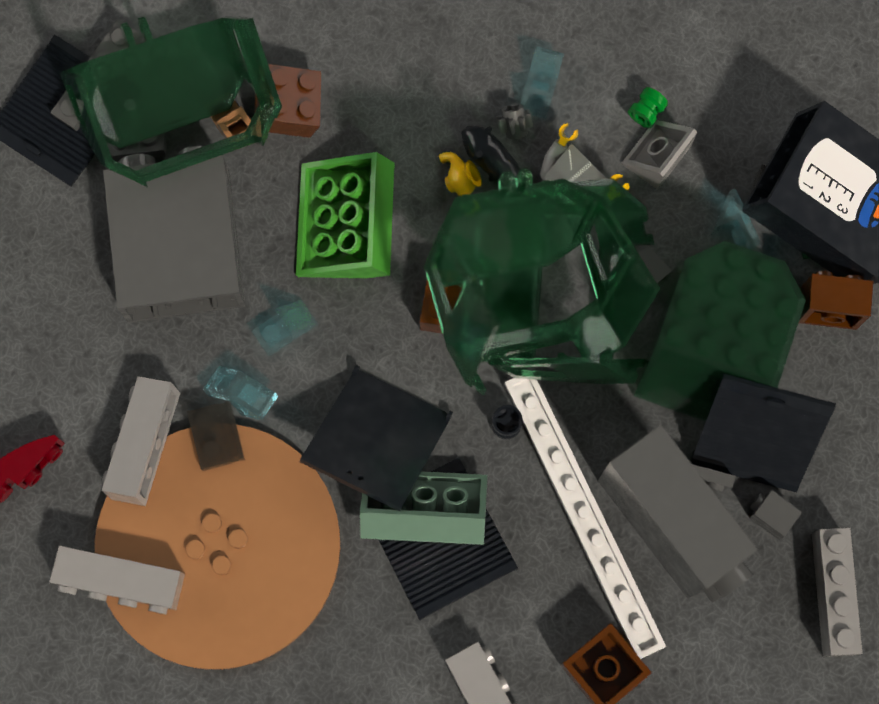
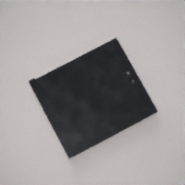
[0,34,141,187]
[300,365,453,511]
[690,374,836,493]
[378,457,518,621]

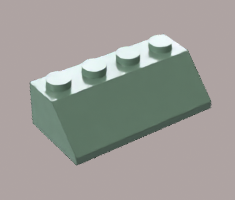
[360,472,488,545]

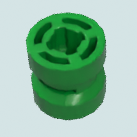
[628,87,668,128]

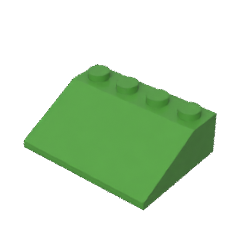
[296,152,394,279]

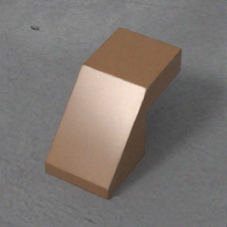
[204,92,257,147]

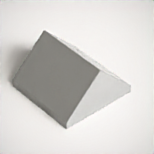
[622,120,697,190]

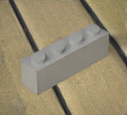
[101,377,180,506]
[812,528,863,657]
[49,546,185,614]
[445,642,518,704]

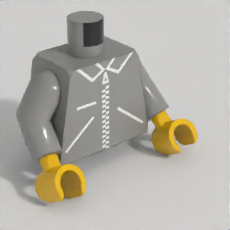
[537,123,629,216]

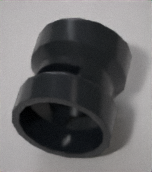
[492,405,523,439]

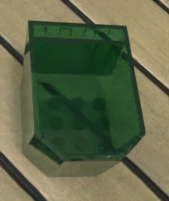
[634,241,806,422]

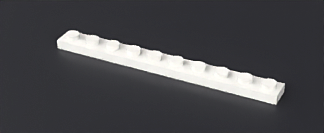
[504,370,666,659]

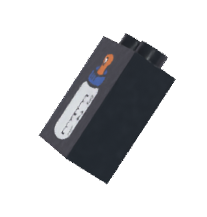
[741,101,879,284]

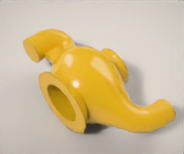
[439,152,482,212]

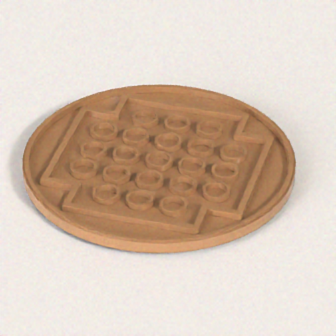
[95,424,341,670]

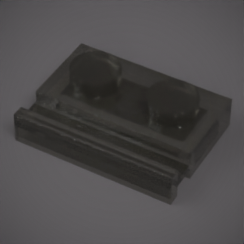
[187,400,245,471]

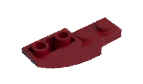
[0,435,65,503]

